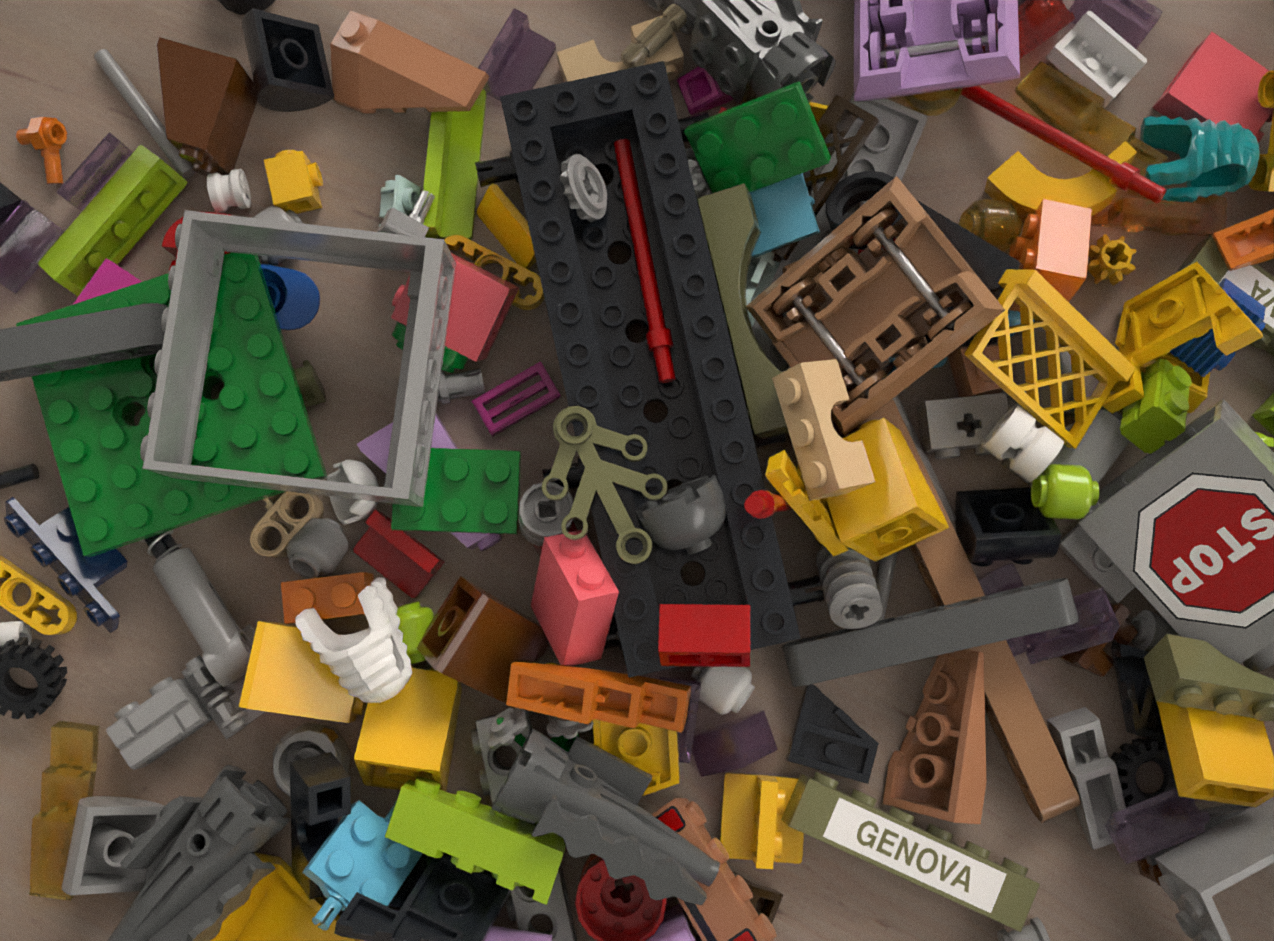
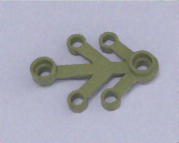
[542,406,667,564]

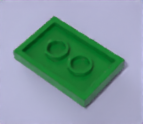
[684,81,831,193]
[391,448,521,535]

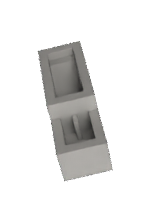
[1047,707,1133,850]

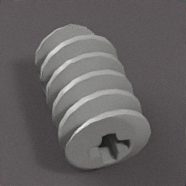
[816,545,883,630]

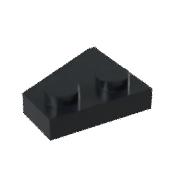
[786,684,879,784]

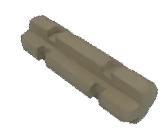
[621,4,687,68]

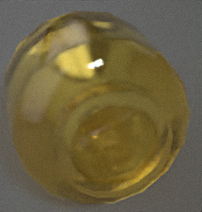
[959,199,1022,251]

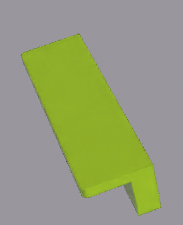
[421,89,487,240]
[38,145,188,296]

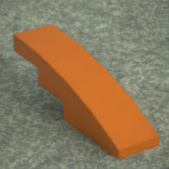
[1212,209,1274,271]
[506,662,691,732]

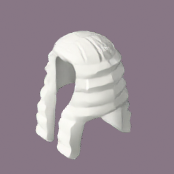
[295,577,412,703]

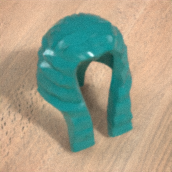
[1140,116,1260,210]

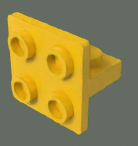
[720,772,804,870]

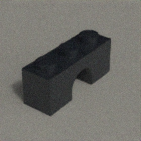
[290,752,351,900]

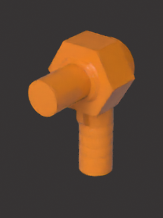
[16,117,67,184]

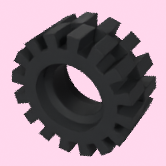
[0,637,68,719]
[1111,738,1186,818]

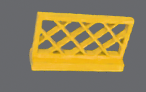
[964,269,1136,449]

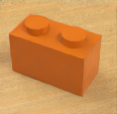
[281,572,374,624]

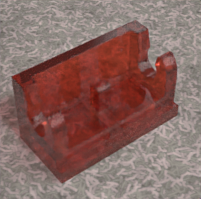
[983,0,1076,59]

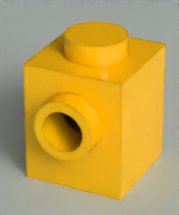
[264,150,323,214]

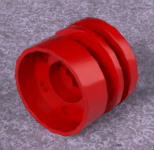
[575,854,667,941]

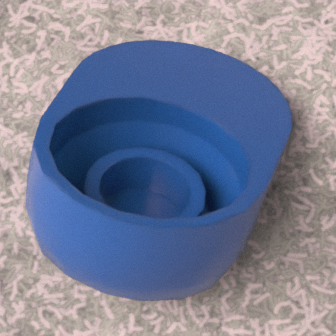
[260,264,320,330]

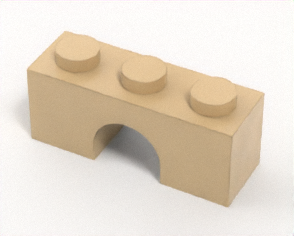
[557,15,684,82]
[772,359,875,501]

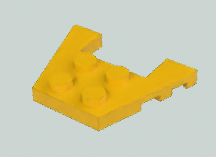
[1102,261,1263,414]
[765,432,849,557]
[546,663,680,796]

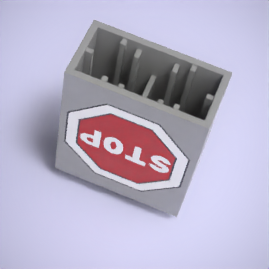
[1078,399,1274,672]

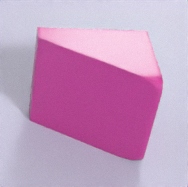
[677,66,733,115]

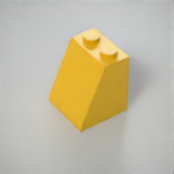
[826,418,949,562]
[239,621,367,723]
[354,665,462,791]

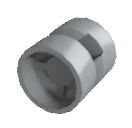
[518,482,574,547]

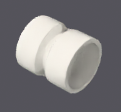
[982,404,1064,483]

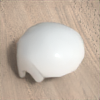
[327,459,379,525]

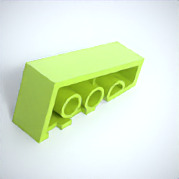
[385,777,566,905]

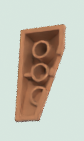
[330,11,489,113]
[882,649,987,824]

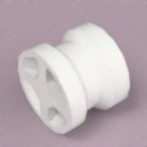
[207,169,251,213]

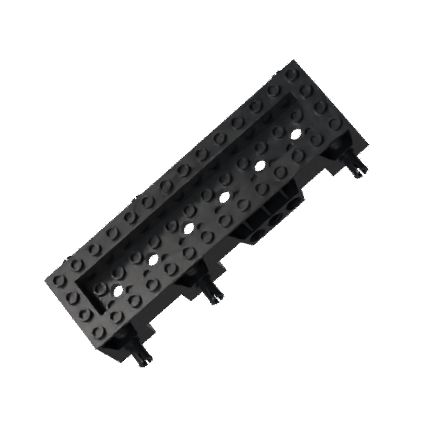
[475,61,824,678]

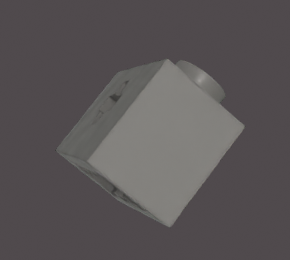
[916,393,1008,460]

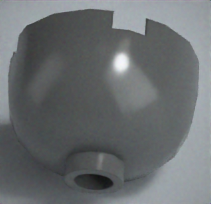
[635,475,726,555]

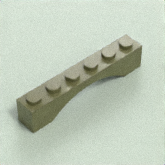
[697,184,788,439]
[1144,634,1274,722]

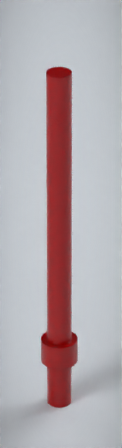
[954,86,1167,204]
[614,139,676,383]
[744,490,793,519]

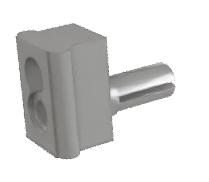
[377,190,435,237]

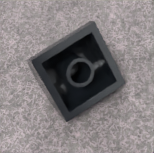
[241,8,334,112]
[955,487,1061,567]

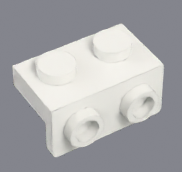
[1046,11,1147,108]

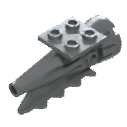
[689,0,836,105]
[491,729,720,906]
[107,765,290,941]

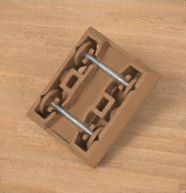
[746,176,1005,436]

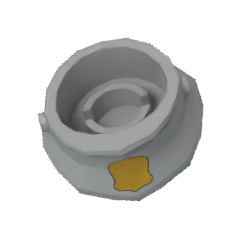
[273,723,351,797]

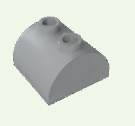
[62,796,165,896]

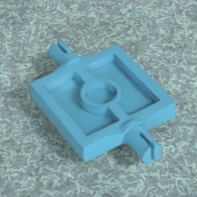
[302,800,423,931]

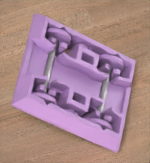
[854,0,1020,101]

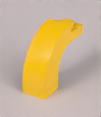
[984,141,1137,220]

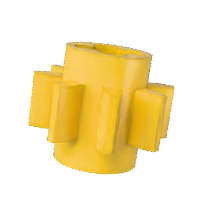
[1087,234,1137,286]

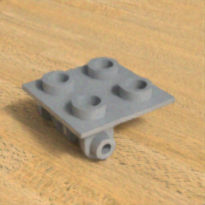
[182,624,267,739]

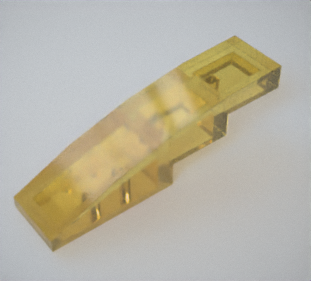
[1015,61,1168,177]
[29,721,100,901]

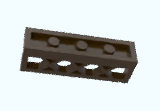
[772,94,879,260]

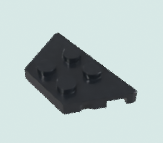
[1111,642,1166,743]

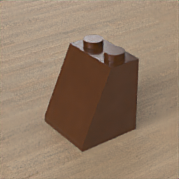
[157,37,257,176]
[417,576,548,704]

